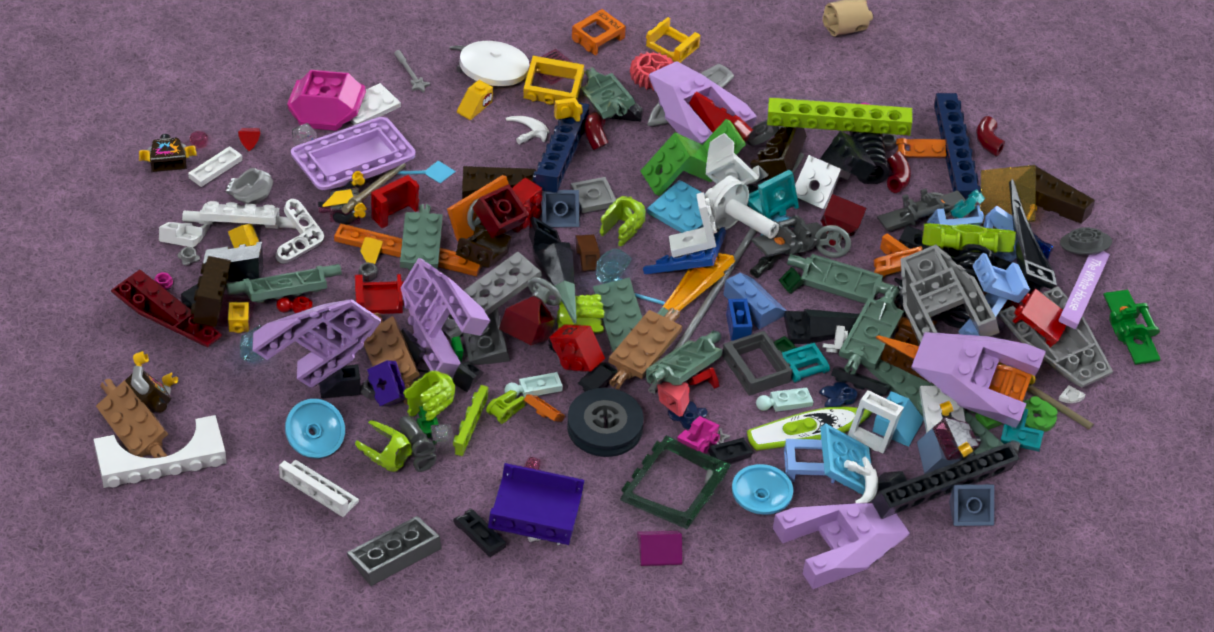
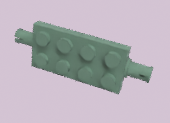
[581,67,635,119]
[400,204,443,271]
[787,253,898,304]
[226,264,342,303]
[839,286,904,374]
[646,330,722,385]

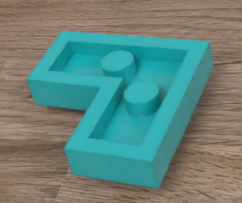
[1001,409,1044,452]

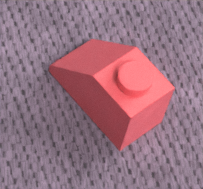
[657,381,690,417]

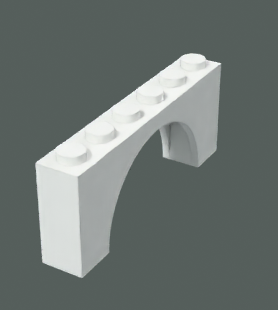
[94,415,226,488]

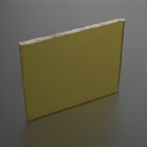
[980,165,1036,226]

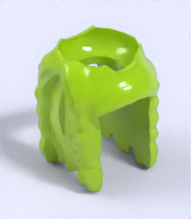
[599,196,646,246]
[557,294,605,334]
[403,370,455,421]
[355,420,412,472]

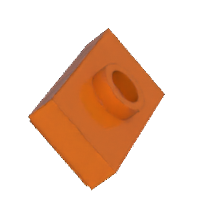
[524,394,565,422]

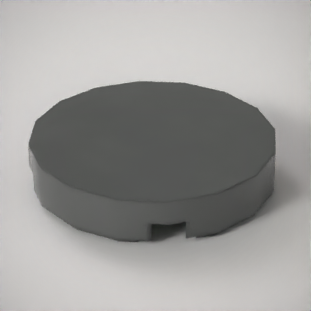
[747,120,779,145]

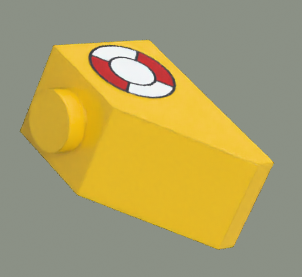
[457,80,493,120]

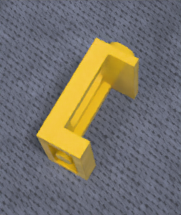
[646,17,701,63]

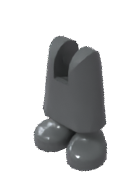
[399,416,437,472]

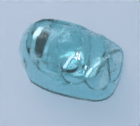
[595,249,631,284]
[240,325,265,364]

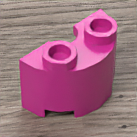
[677,416,720,456]

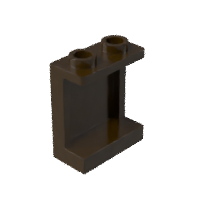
[455,224,512,268]

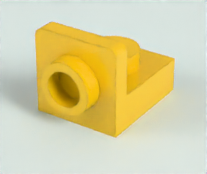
[554,98,583,122]
[228,302,249,333]

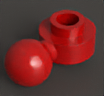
[276,296,312,313]

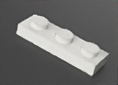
[188,146,242,187]

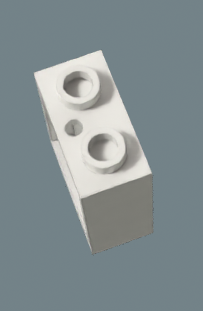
[848,390,904,453]

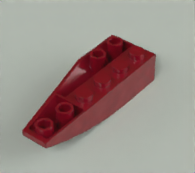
[111,269,222,348]

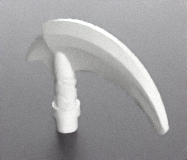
[506,116,549,144]
[844,457,878,503]

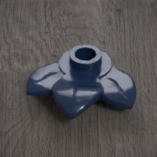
[819,382,858,408]
[668,401,707,429]

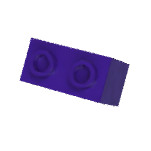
[367,360,406,407]

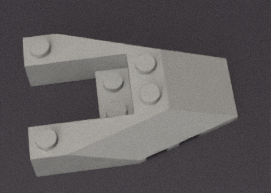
[901,245,999,346]

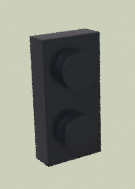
[708,437,753,466]

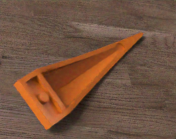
[876,336,1032,402]

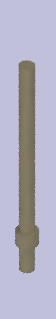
[342,163,406,213]

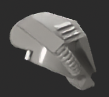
[226,168,273,204]

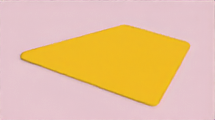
[322,189,353,207]
[360,237,383,264]

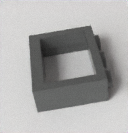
[722,331,793,396]

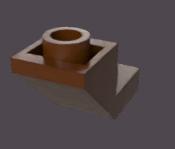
[575,234,601,271]

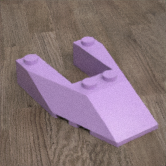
[649,61,757,145]
[401,258,490,378]
[252,299,381,387]
[911,332,1046,428]
[773,503,910,589]

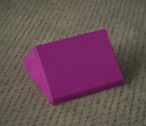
[637,530,682,566]

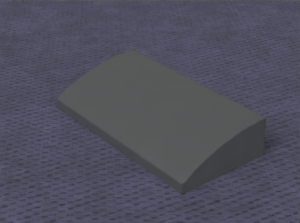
[463,297,510,365]
[347,516,442,586]

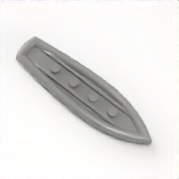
[647,64,734,126]

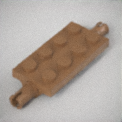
[609,308,682,389]
[364,313,420,405]
[96,379,168,458]

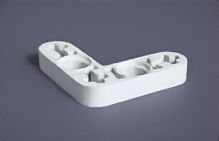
[276,199,324,263]

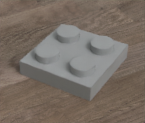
[571,177,616,213]

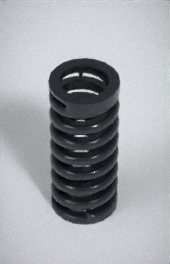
[850,131,889,184]
[940,244,994,329]

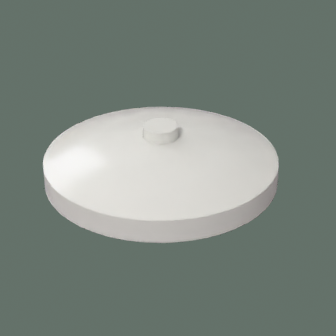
[459,41,529,86]

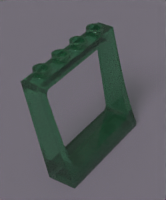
[620,435,731,530]

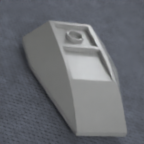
[997,287,1113,388]

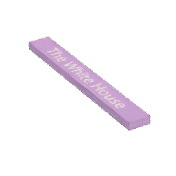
[1058,251,1110,329]

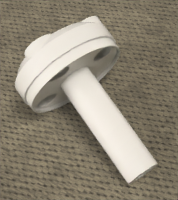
[704,175,779,239]

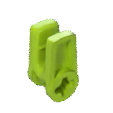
[486,390,526,424]

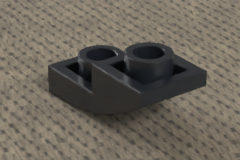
[401,328,426,367]

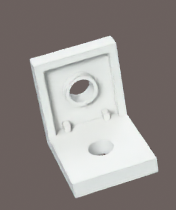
[795,155,851,209]
[669,192,717,257]

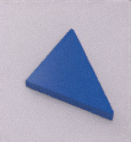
[643,227,726,274]

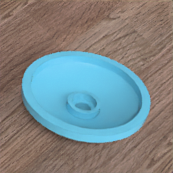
[285,399,345,459]
[732,464,793,515]

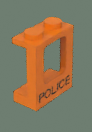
[572,9,626,55]

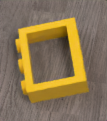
[523,56,584,105]

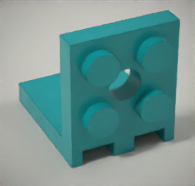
[748,170,799,220]

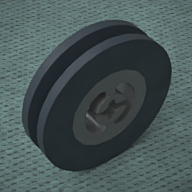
[567,388,644,457]

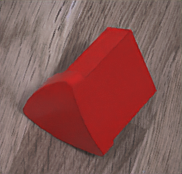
[238,128,261,151]
[687,367,719,389]

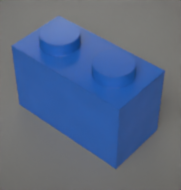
[726,299,753,341]

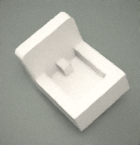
[822,326,848,353]

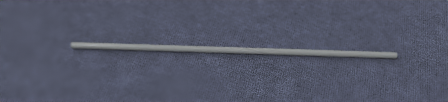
[648,152,804,394]

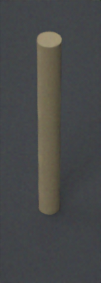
[1027,384,1094,430]

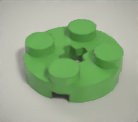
[1024,396,1058,432]

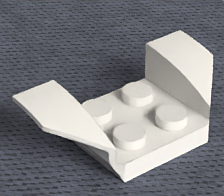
[706,133,768,185]

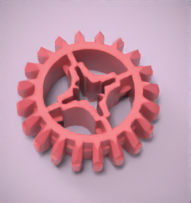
[630,51,674,91]

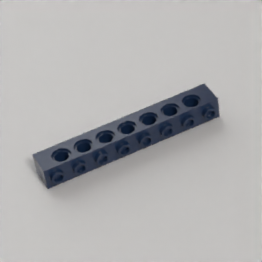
[934,93,981,200]
[533,103,589,193]

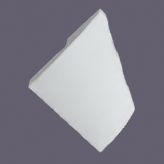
[159,222,210,247]

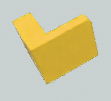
[228,224,259,248]

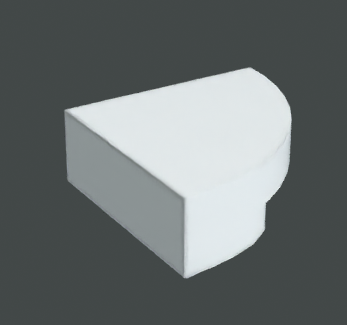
[1059,385,1086,403]

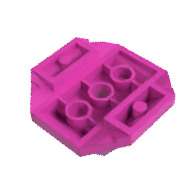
[287,70,366,131]

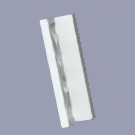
[279,460,359,517]

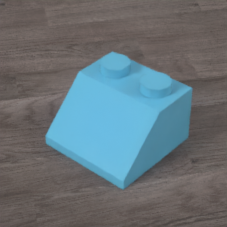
[873,391,924,447]

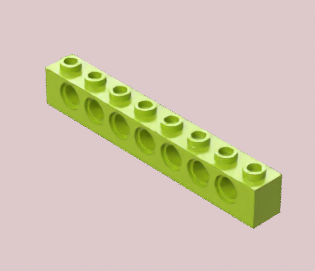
[767,98,912,136]

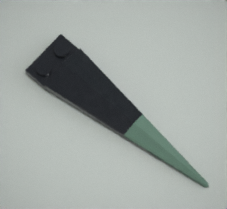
[533,242,577,324]

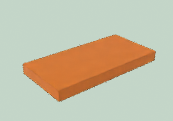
[447,175,509,241]

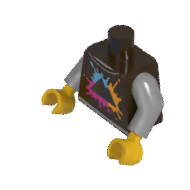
[139,134,197,172]
[125,351,178,413]

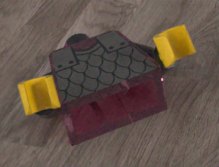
[318,171,367,225]
[932,401,981,461]

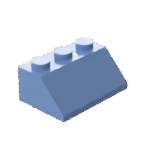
[723,273,787,329]

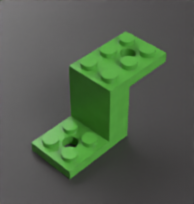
[640,119,746,196]

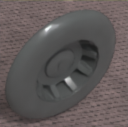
[1060,227,1112,255]

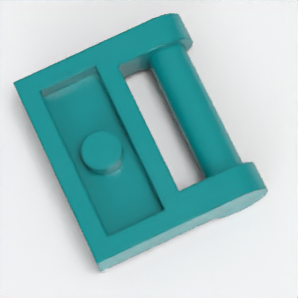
[782,343,830,383]

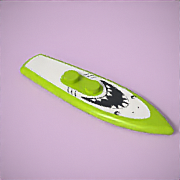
[747,407,872,451]

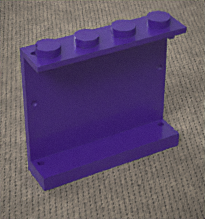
[488,463,584,545]

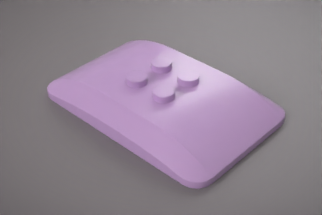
[291,117,416,190]

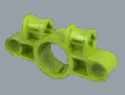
[922,223,1016,253]

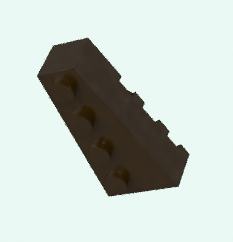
[750,126,807,180]
[1015,165,1095,224]
[462,166,536,199]
[190,256,231,327]

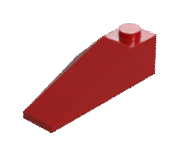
[689,91,753,143]

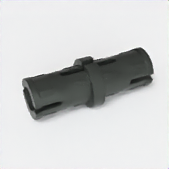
[750,254,782,278]

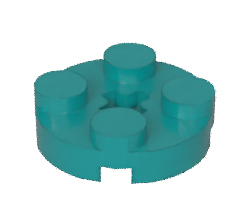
[950,189,985,219]

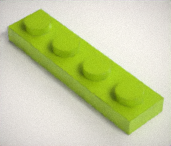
[453,385,488,456]

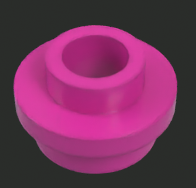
[154,272,173,290]

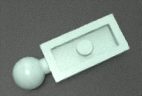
[504,372,563,398]
[756,388,813,412]

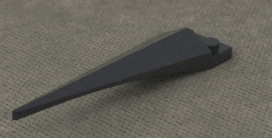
[1009,179,1057,289]

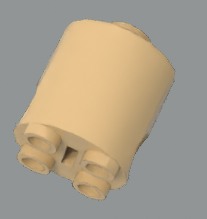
[822,0,873,36]

